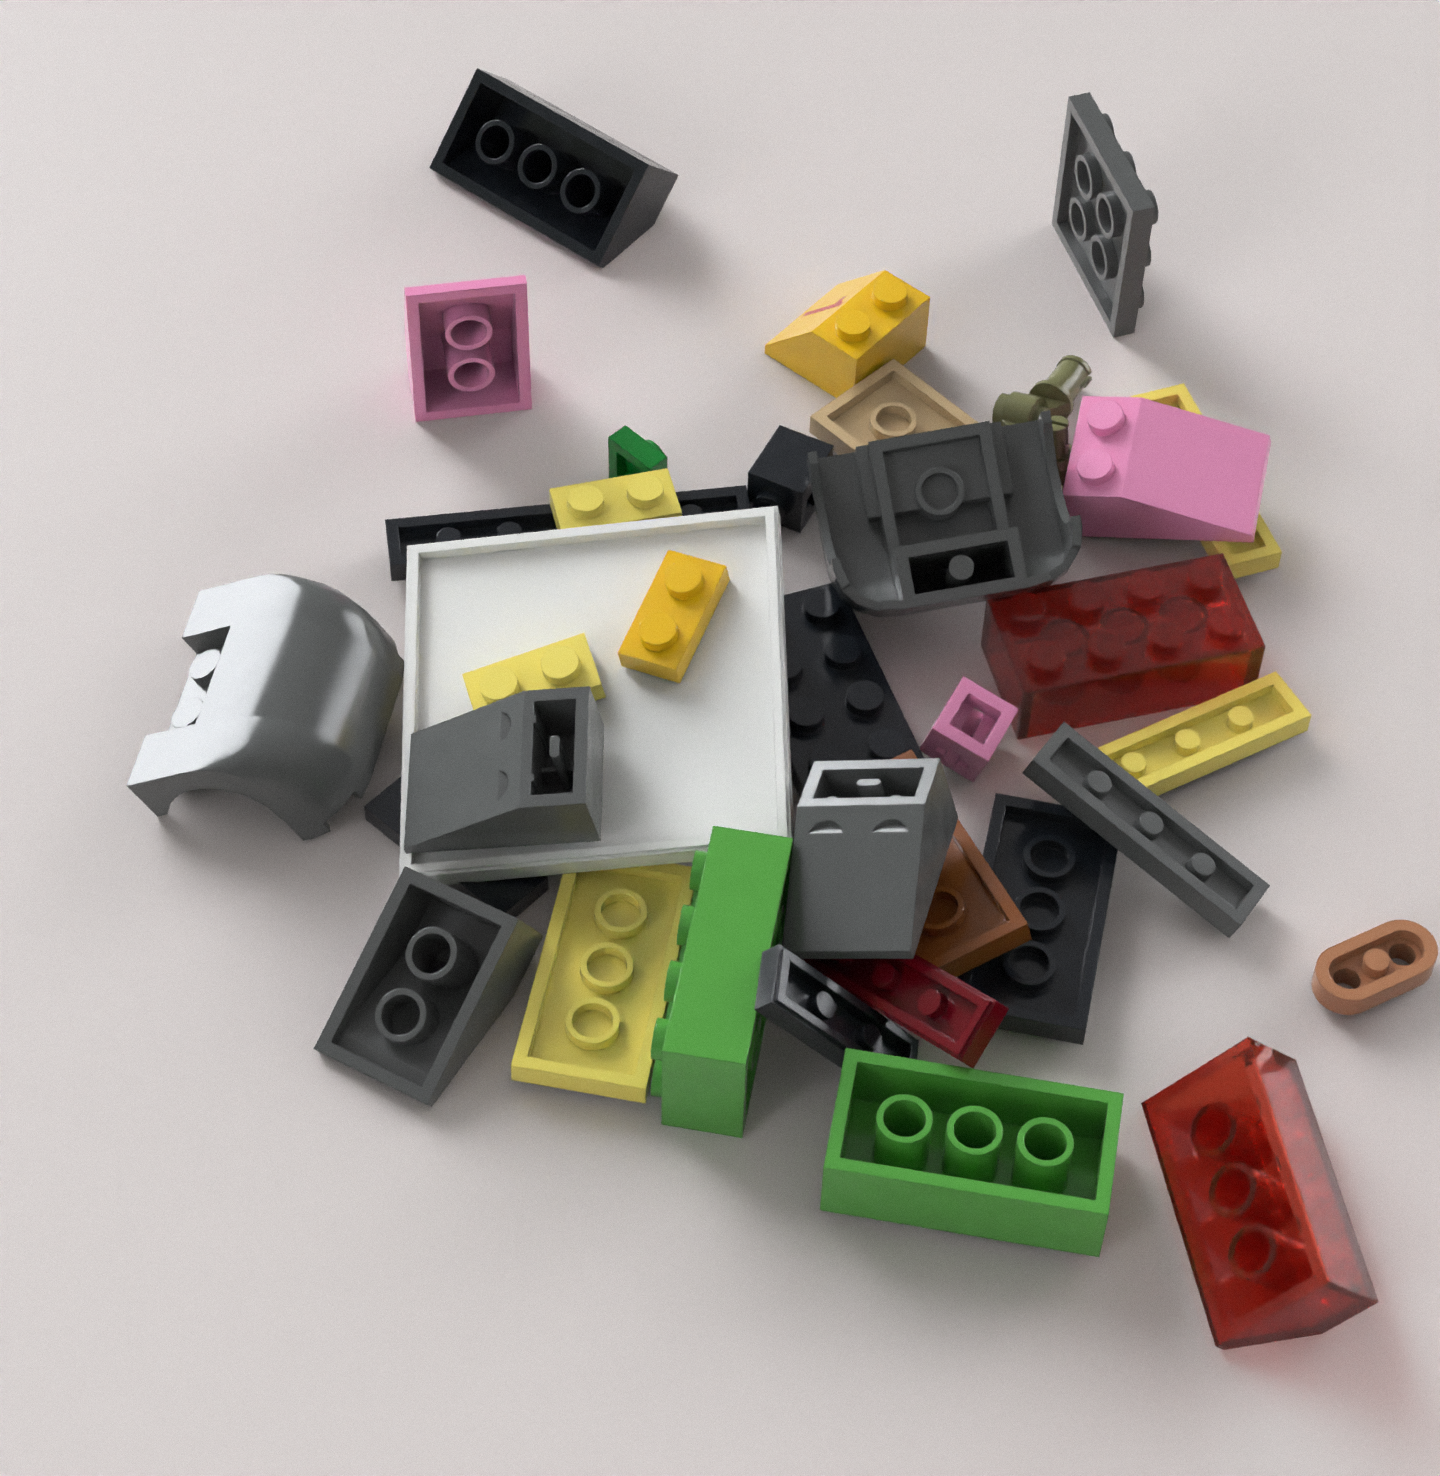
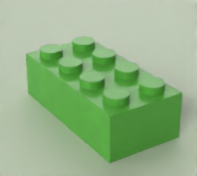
[651,826,793,1138]
[820,1048,1124,1257]

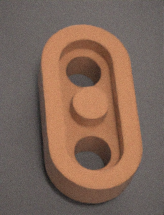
[1311,920,1438,1015]

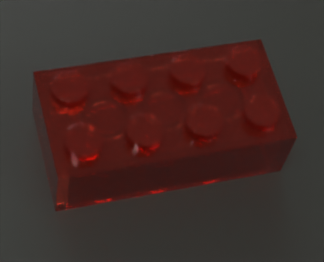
[981,553,1266,740]

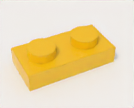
[618,550,730,683]

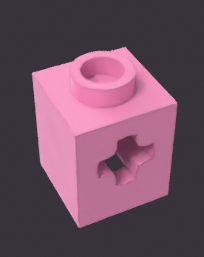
[920,676,1019,782]

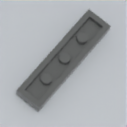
[1022,722,1270,938]

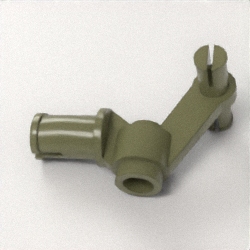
[992,355,1092,486]

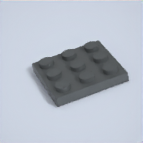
[1052,92,1158,338]

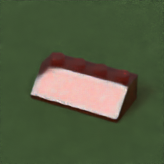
[1141,1037,1379,1350]

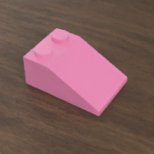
[404,275,532,422]
[1063,396,1271,542]

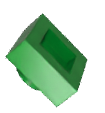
[608,425,668,478]

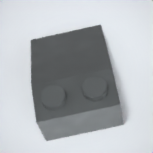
[314,866,544,1107]

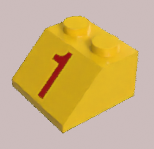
[765,270,930,398]

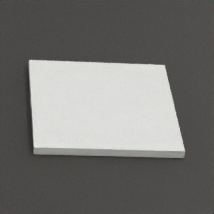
[399,506,794,885]

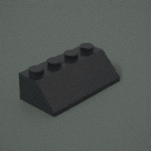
[429,68,678,268]

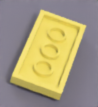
[511,864,694,1104]

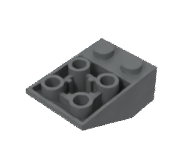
[404,686,604,854]
[782,758,958,959]

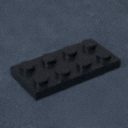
[784,583,924,798]
[957,793,1118,1045]

